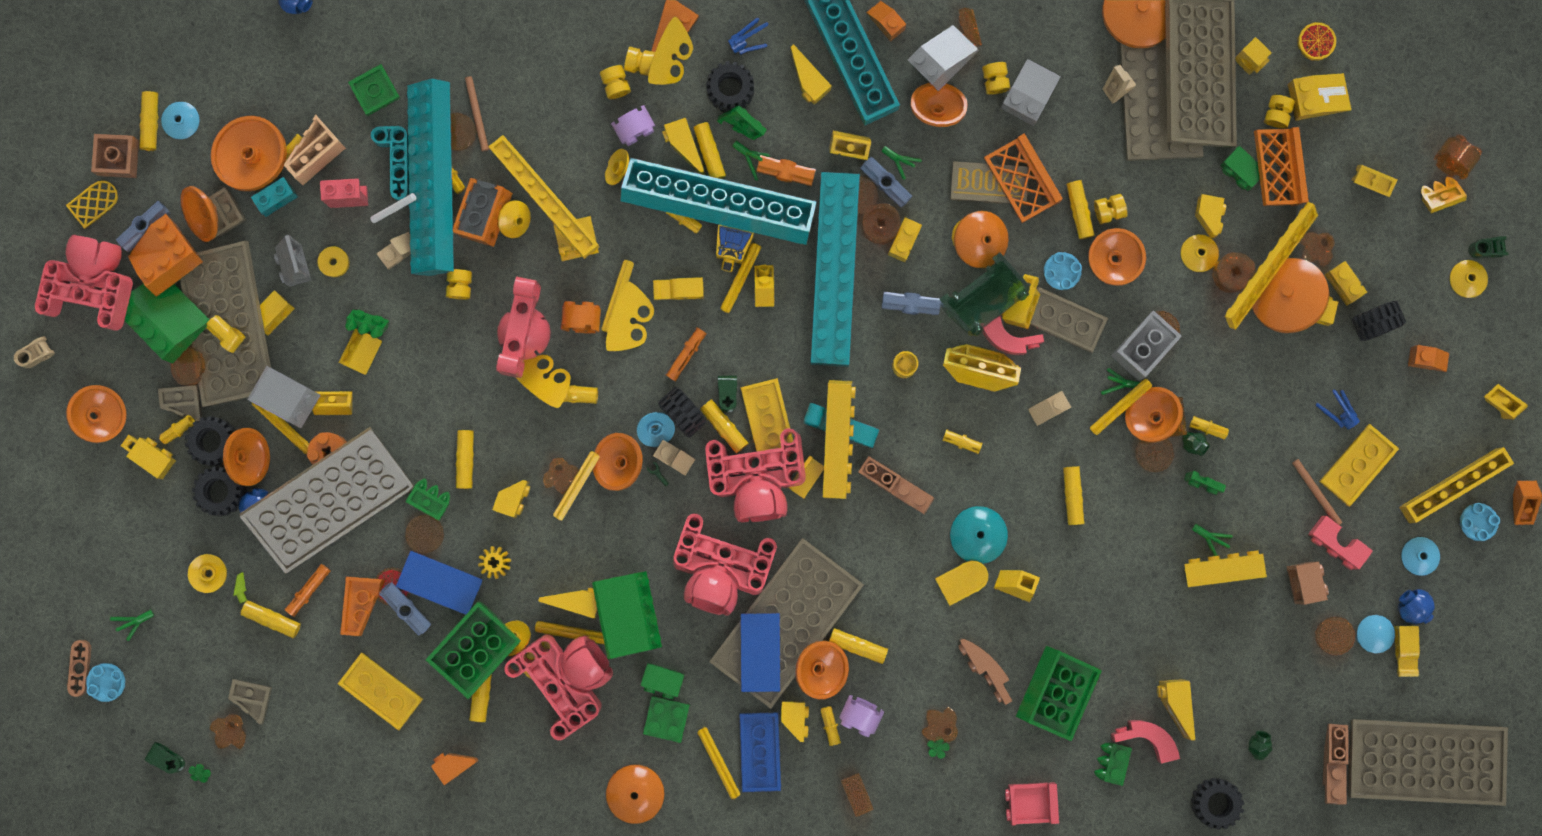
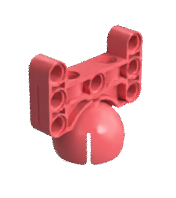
[35,235,133,331]
[497,277,551,378]
[705,428,806,522]
[673,514,777,616]
[504,634,613,740]

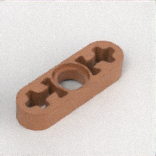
[67,640,91,697]

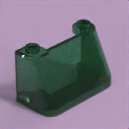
[939,253,1030,336]

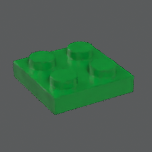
[348,64,400,116]
[643,696,690,743]

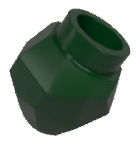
[1182,432,1210,457]
[1248,731,1273,760]

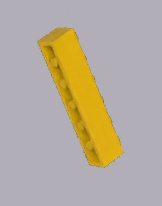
[823,380,856,499]
[1399,447,1514,524]

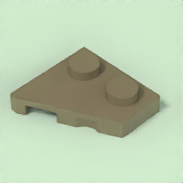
[209,187,246,239]
[158,385,202,421]
[228,679,272,724]

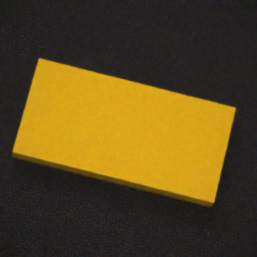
[740,378,793,454]
[1319,424,1399,507]
[338,653,423,731]

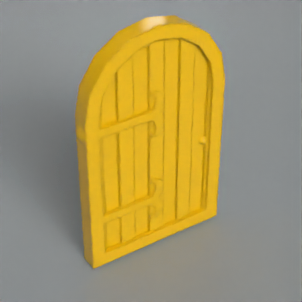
[935,560,988,606]

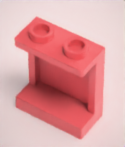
[320,179,368,208]
[1005,782,1059,826]

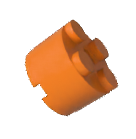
[561,301,601,334]
[307,432,347,465]

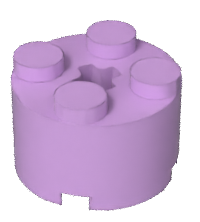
[611,105,656,146]
[839,695,884,737]

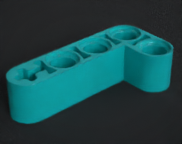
[371,126,409,202]
[803,403,879,448]

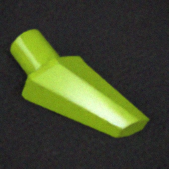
[233,572,247,604]

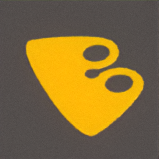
[648,17,693,85]
[606,281,654,351]
[515,355,571,408]

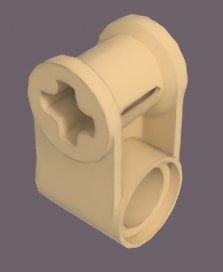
[14,336,55,368]

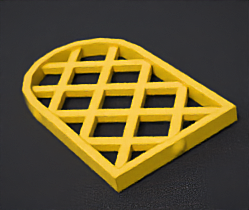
[66,181,118,229]

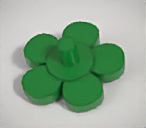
[927,736,950,759]
[188,764,211,783]

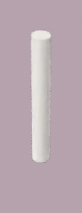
[370,193,416,223]

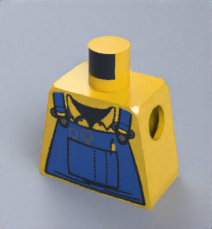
[716,225,754,272]

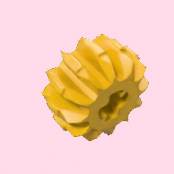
[478,546,511,579]

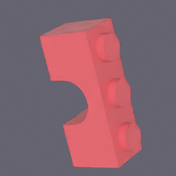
[1308,516,1373,570]

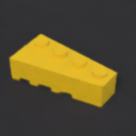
[1184,550,1267,587]

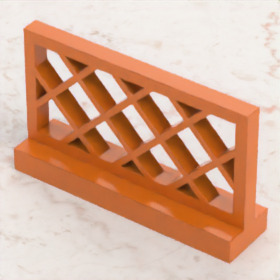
[1254,127,1309,206]
[984,133,1063,223]

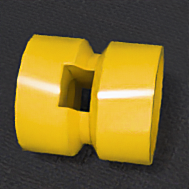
[624,47,655,76]
[982,62,1011,95]
[600,65,631,99]
[1264,95,1295,129]
[1094,194,1127,224]
[445,269,472,300]
[892,351,918,378]

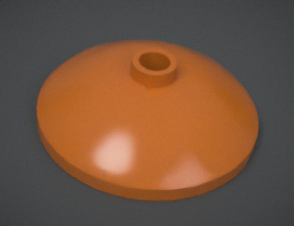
[910,83,968,127]
[181,186,218,242]
[954,211,1008,268]
[1088,228,1146,286]
[66,385,126,443]
[1125,387,1183,442]
[223,428,270,486]
[593,433,643,491]
[795,641,849,699]
[606,765,664,824]

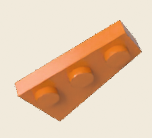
[652,0,699,56]
[340,577,385,636]

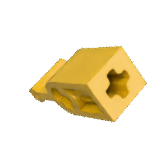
[653,277,704,300]
[1394,626,1420,677]

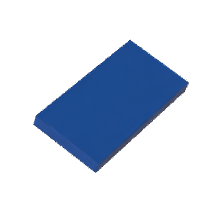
[396,551,483,615]
[741,613,780,692]
[740,712,781,792]

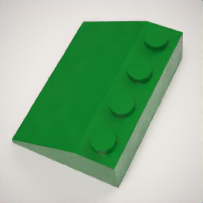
[124,283,210,364]
[592,571,662,659]
[426,602,521,699]
[1015,646,1102,741]

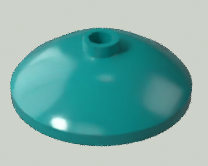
[950,506,1008,564]

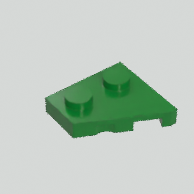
[717,106,767,140]
[1184,471,1226,495]

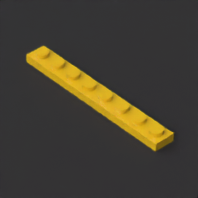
[488,135,599,259]
[1225,202,1318,330]

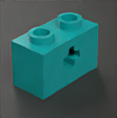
[251,177,298,217]

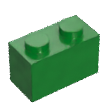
[1220,146,1260,191]
[640,663,685,699]

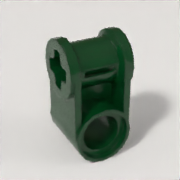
[1468,236,1509,259]
[718,375,737,413]
[144,742,185,774]

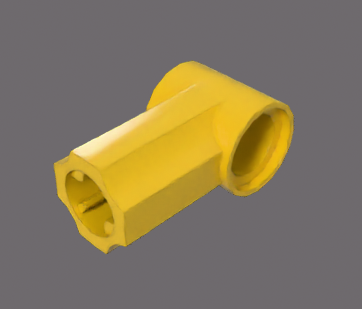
[206,315,245,353]

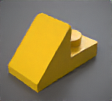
[1484,384,1528,419]

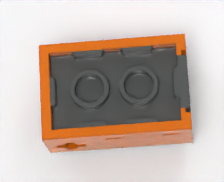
[453,178,513,247]

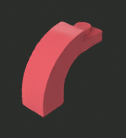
[979,311,1044,355]
[1111,720,1180,764]

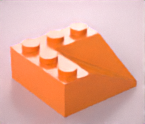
[128,214,203,297]

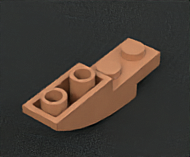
[858,456,935,515]
[958,638,1012,705]
[1323,724,1349,805]

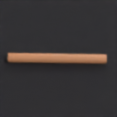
[465,77,489,152]
[1292,459,1343,525]

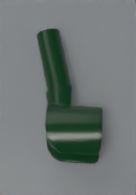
[647,462,669,487]

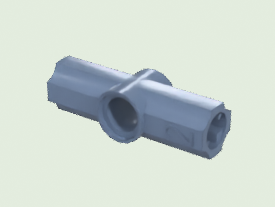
[860,156,912,208]
[116,201,170,252]
[882,292,941,315]
[379,582,431,636]

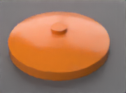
[1102,0,1166,48]
[211,116,287,191]
[1252,258,1329,333]

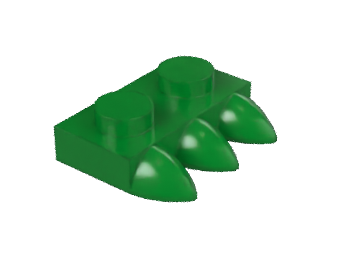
[345,309,389,338]
[405,479,450,521]
[1094,743,1132,786]

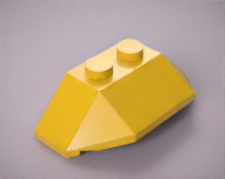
[943,344,1021,392]

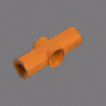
[756,155,816,186]

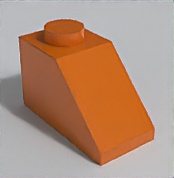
[866,1,906,42]
[1408,345,1449,372]
[1513,481,1542,525]
[431,753,479,785]

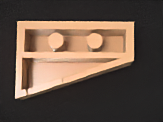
[284,114,346,185]

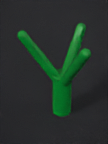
[732,141,770,181]
[882,146,922,180]
[1101,368,1140,395]
[1192,524,1233,556]
[110,610,155,641]

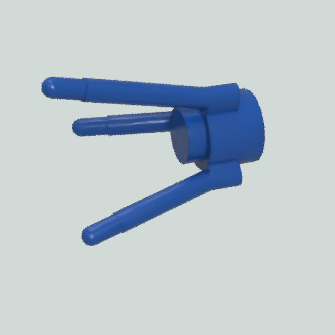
[728,18,768,55]
[1316,390,1360,430]

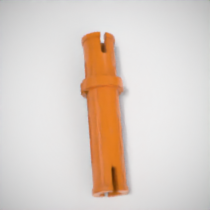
[666,328,707,382]
[284,564,331,617]

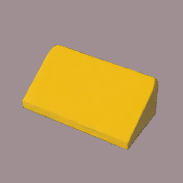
[312,391,352,415]

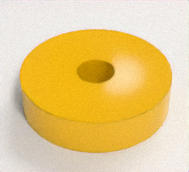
[318,246,350,278]

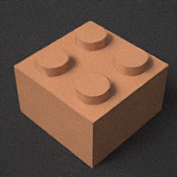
[91,134,139,178]
[1286,561,1329,605]

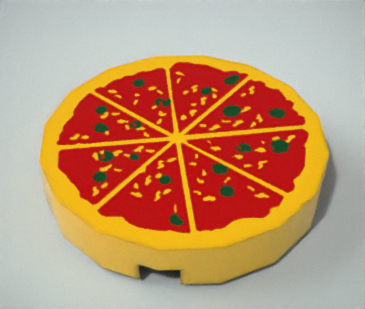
[1298,22,1336,61]

